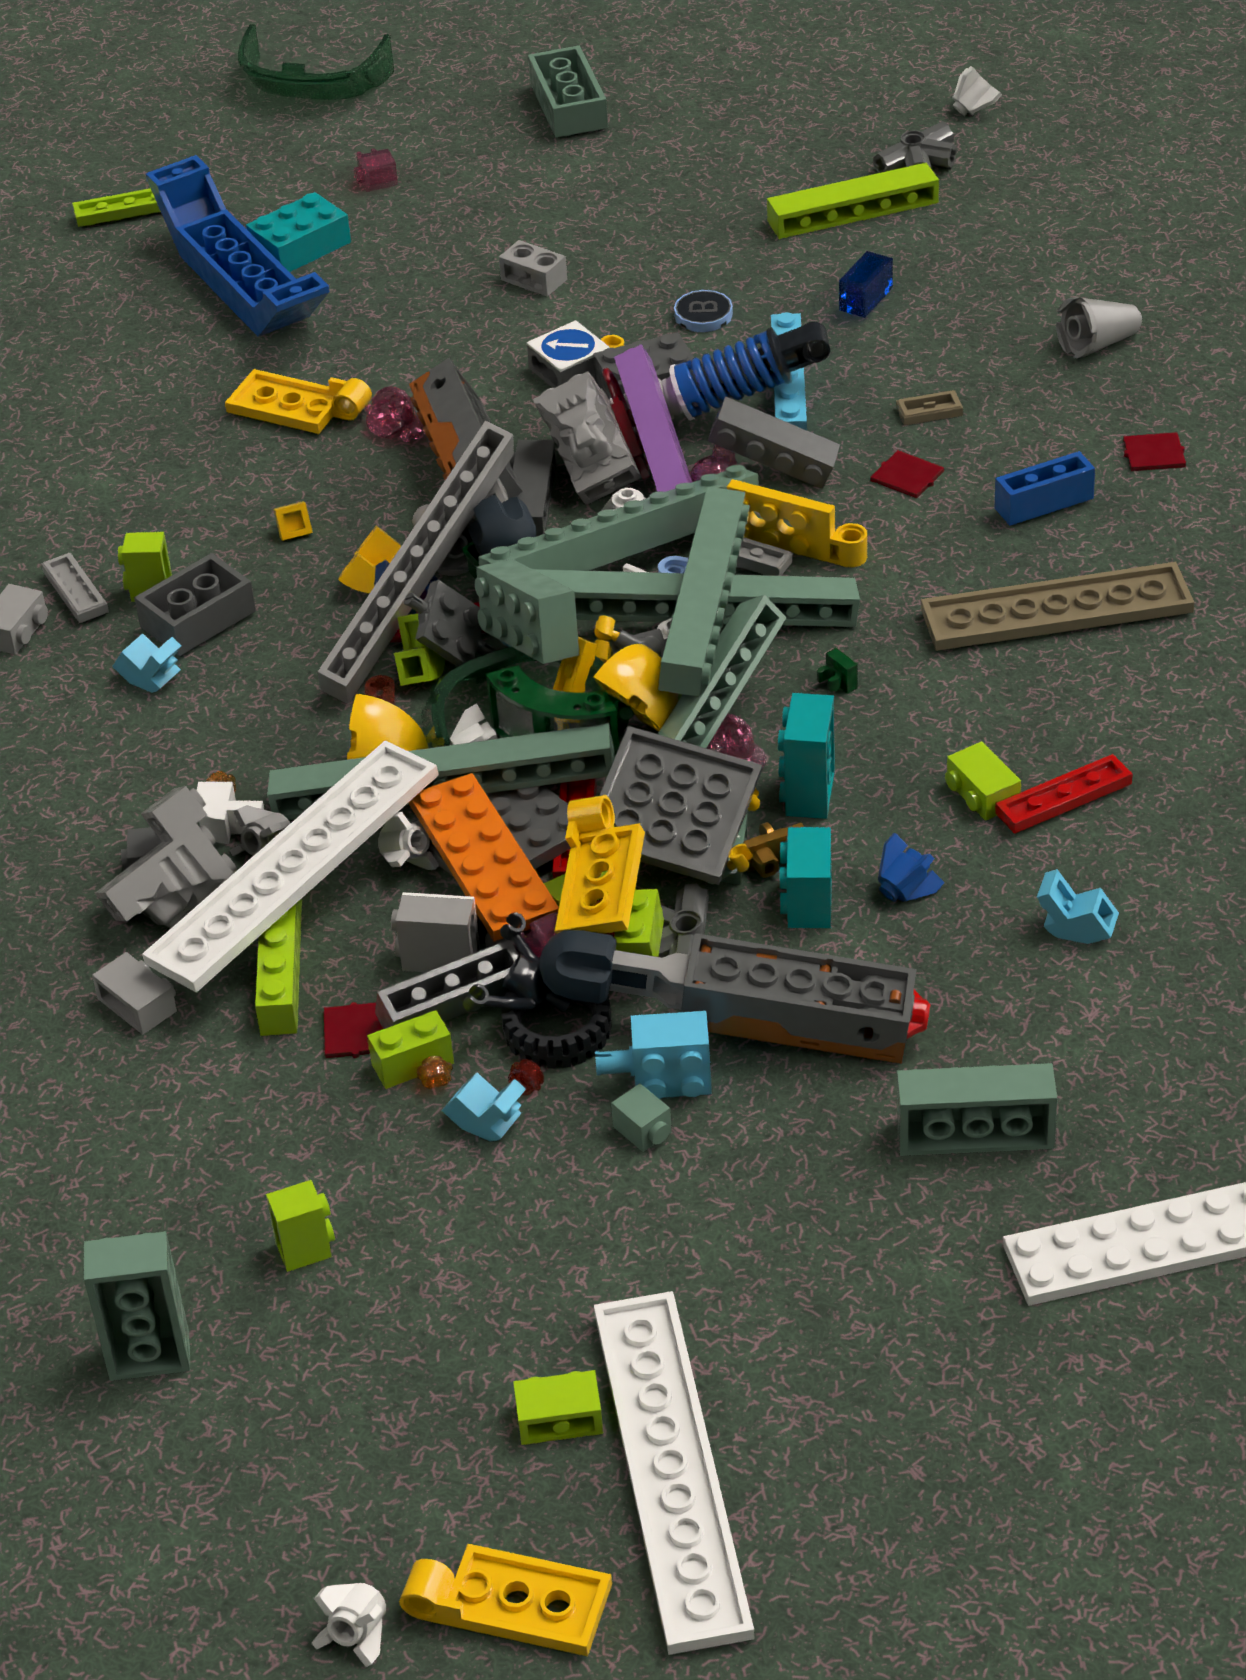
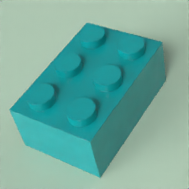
[246,192,351,272]
[778,693,835,819]

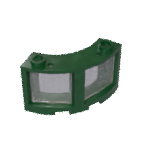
[486,665,619,756]

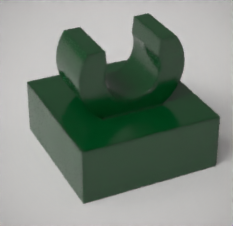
[817,648,858,694]

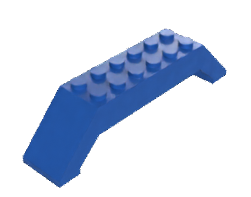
[146,155,330,337]

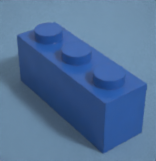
[994,451,1095,526]

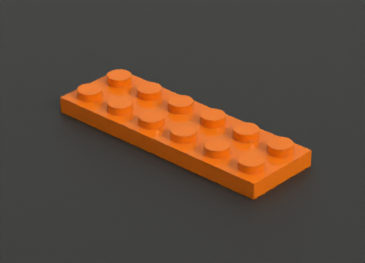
[409,773,559,941]

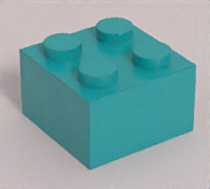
[780,827,832,928]

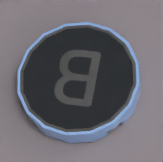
[674,290,733,332]

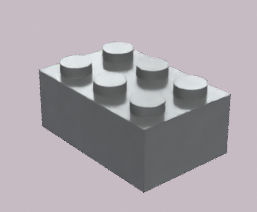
[593,332,694,399]
[134,553,256,656]

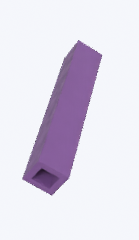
[614,345,692,492]

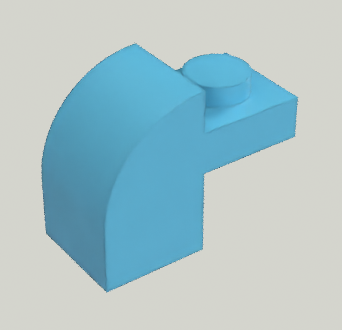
[112,633,181,693]
[1037,869,1119,944]
[441,1073,526,1141]

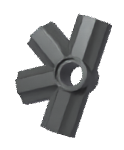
[873,121,957,173]
[659,884,709,958]

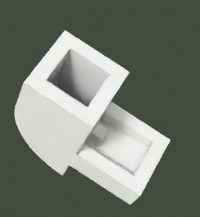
[197,782,264,844]

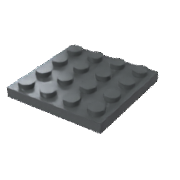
[600,726,762,885]
[410,786,570,877]

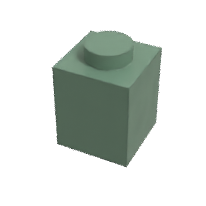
[611,1083,672,1152]

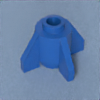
[878,833,945,902]

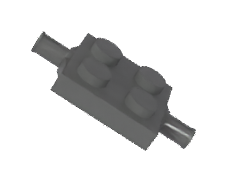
[404,580,495,671]

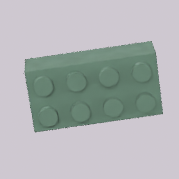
[528,45,608,138]
[475,559,579,664]
[897,1063,1057,1156]
[84,1231,190,1381]

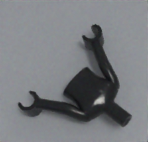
[463,912,571,1012]

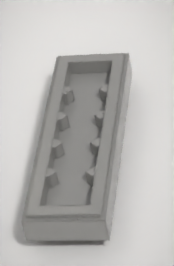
[41,553,109,623]

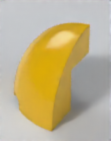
[338,525,401,593]
[594,644,678,731]
[347,694,429,760]

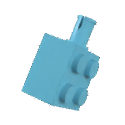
[595,1011,712,1099]

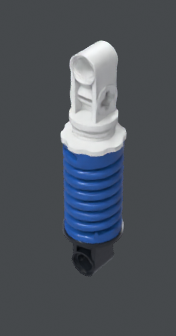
[610,322,830,428]

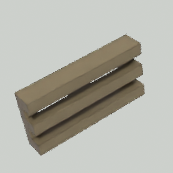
[896,390,963,426]

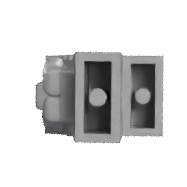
[533,371,642,505]
[95,786,237,928]

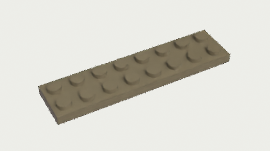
[921,562,1195,651]

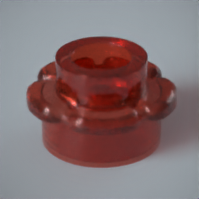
[508,1059,544,1095]

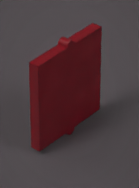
[1123,432,1186,471]
[870,450,944,498]
[324,1002,383,1058]

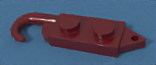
[602,368,650,480]

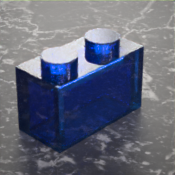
[839,251,893,318]

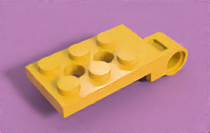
[225,369,372,434]
[727,479,867,567]
[554,795,645,934]
[399,1544,612,1657]

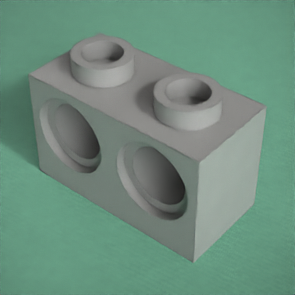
[499,240,567,297]

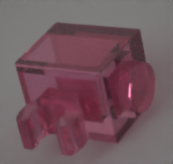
[354,148,398,192]

